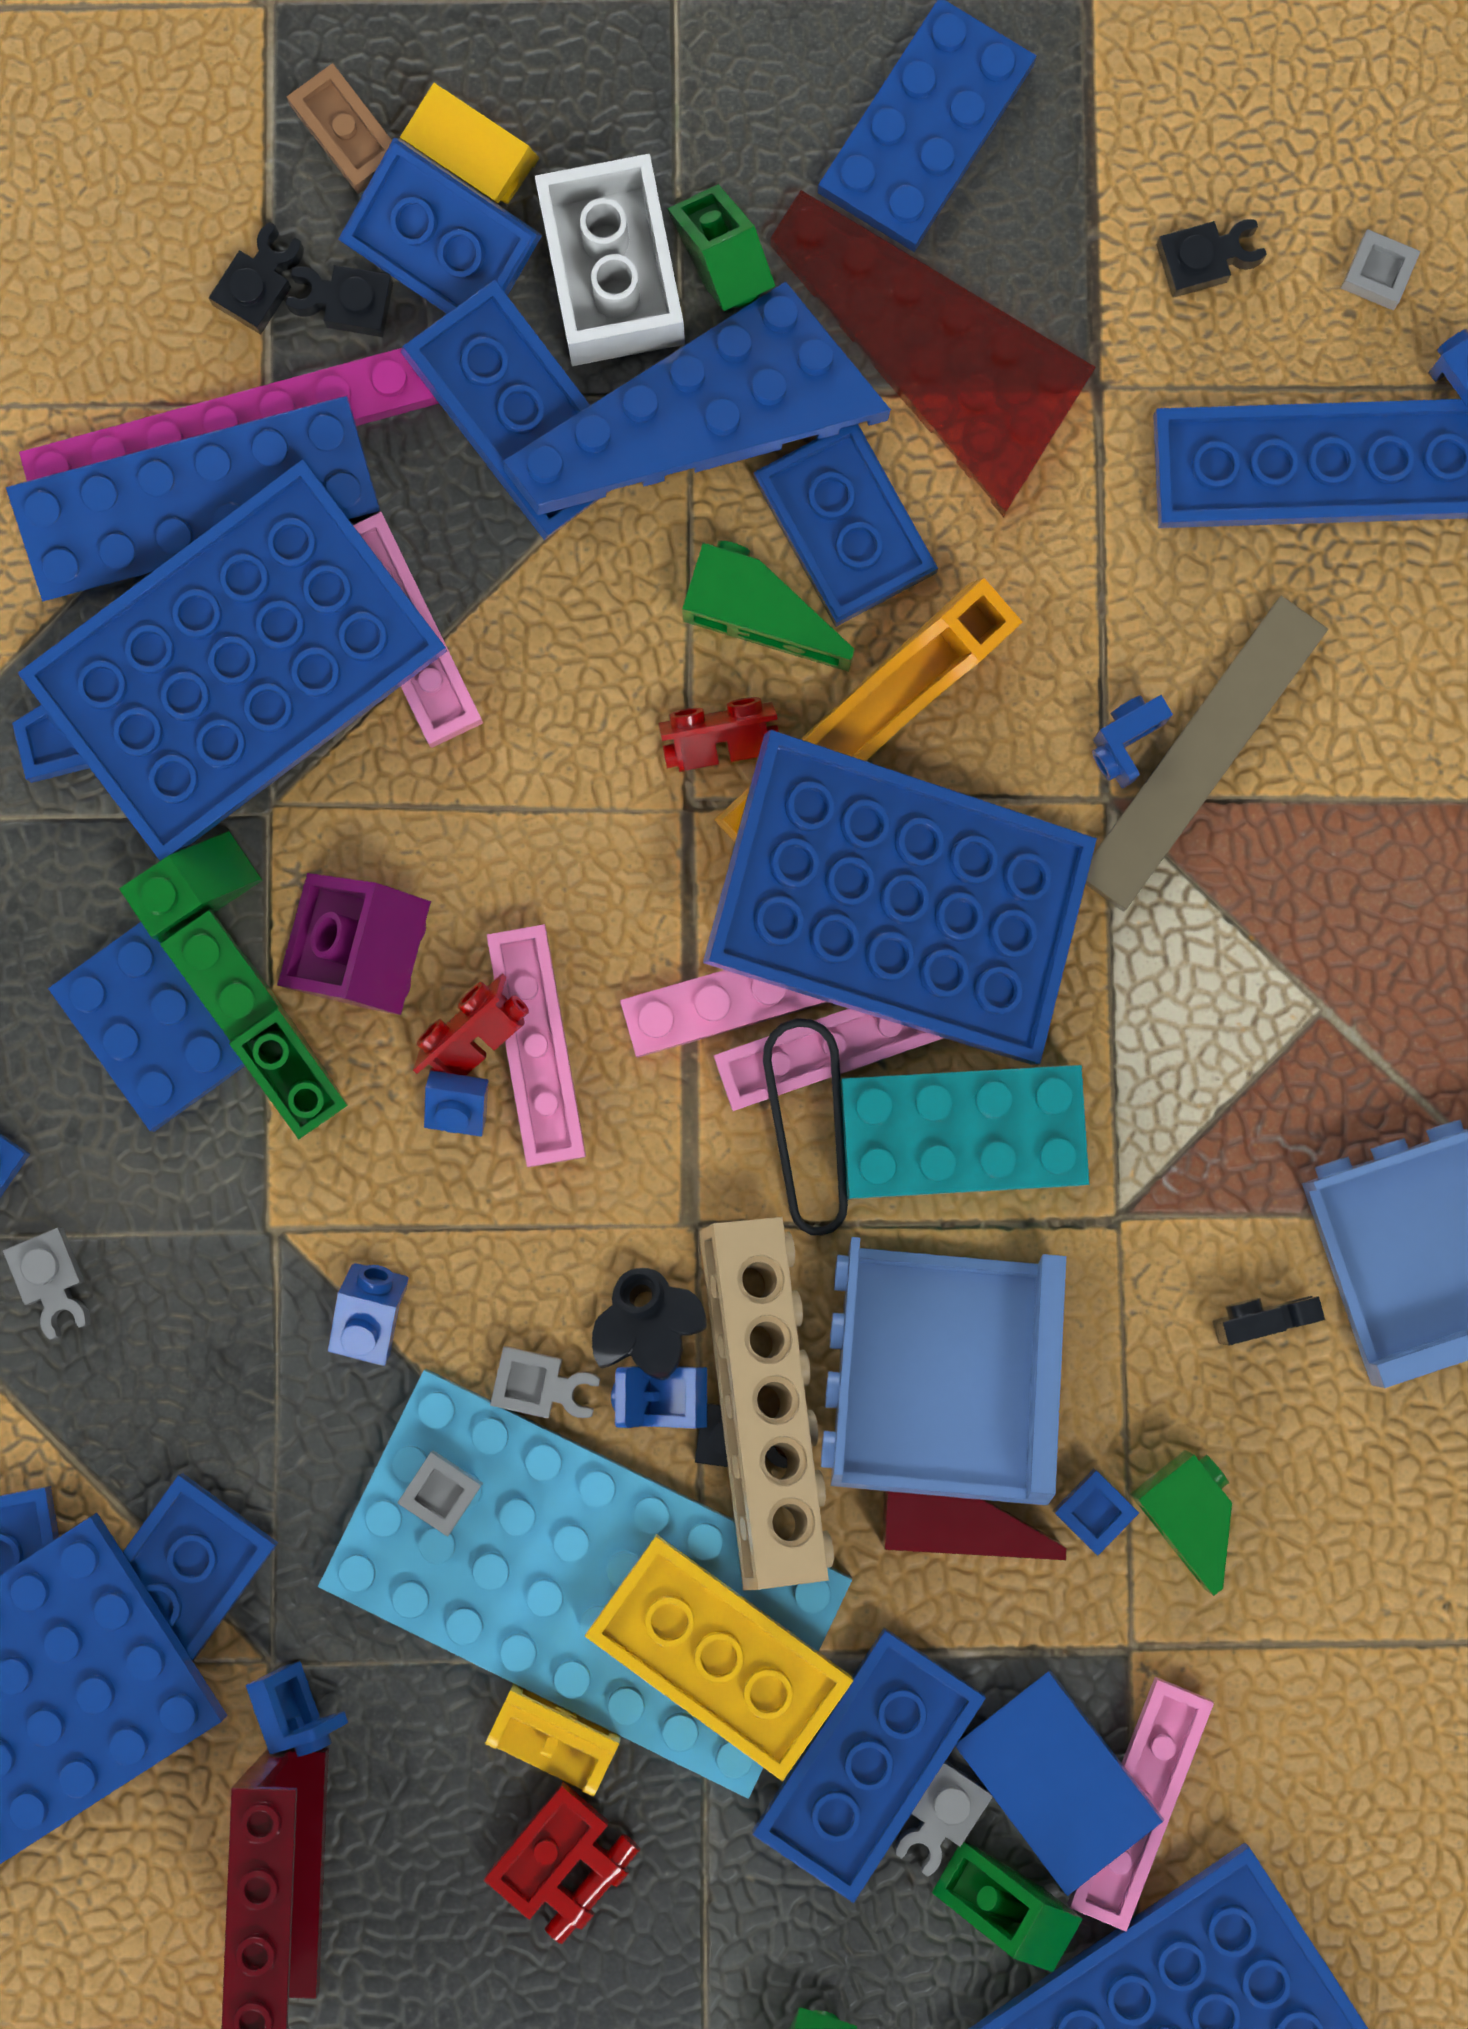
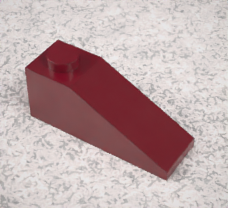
[882,1491,1067,1560]

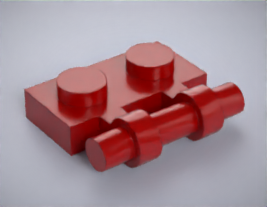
[483,1782,641,1944]

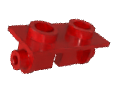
[658,697,779,772]
[413,973,529,1076]

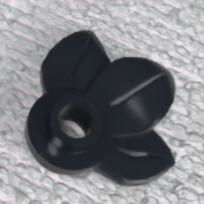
[592,1268,707,1380]

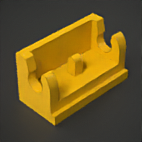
[400,83,540,204]
[485,1684,621,1796]

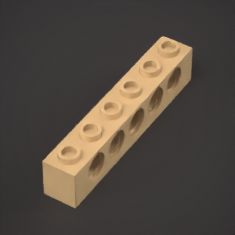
[699,1217,834,1591]

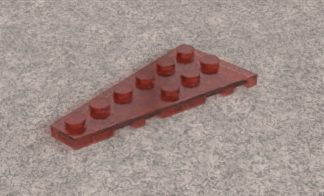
[770,190,1096,518]

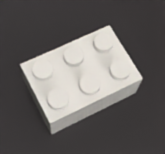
[535,154,685,366]

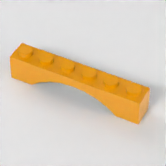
[714,578,1023,842]

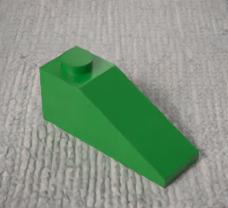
[682,541,855,672]

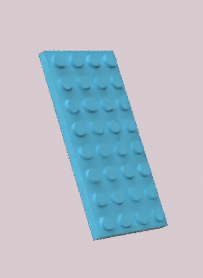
[318,1369,853,1799]

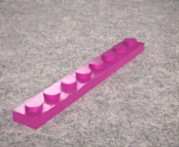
[19,348,439,481]

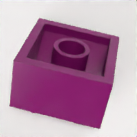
[277,873,431,1015]

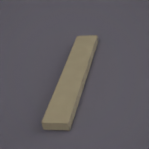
[1085,596,1328,912]

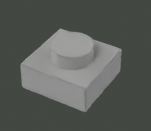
[1340,229,1421,311]
[397,1450,483,1537]

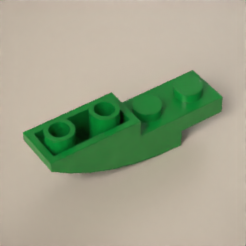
[160,909,348,1139]

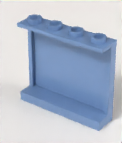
[1302,1119,1468,1388]
[821,1237,1066,1506]

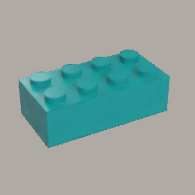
[841,1065,1090,1199]

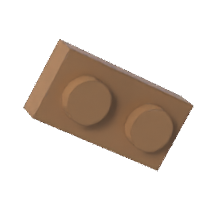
[286,63,392,194]

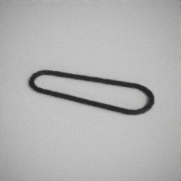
[763,1018,848,1236]

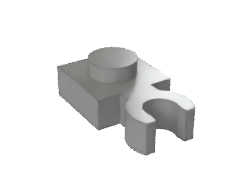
[3,1228,91,1340]
[490,1346,601,1418]
[895,1761,993,1876]

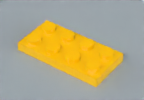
[585,1534,854,1781]

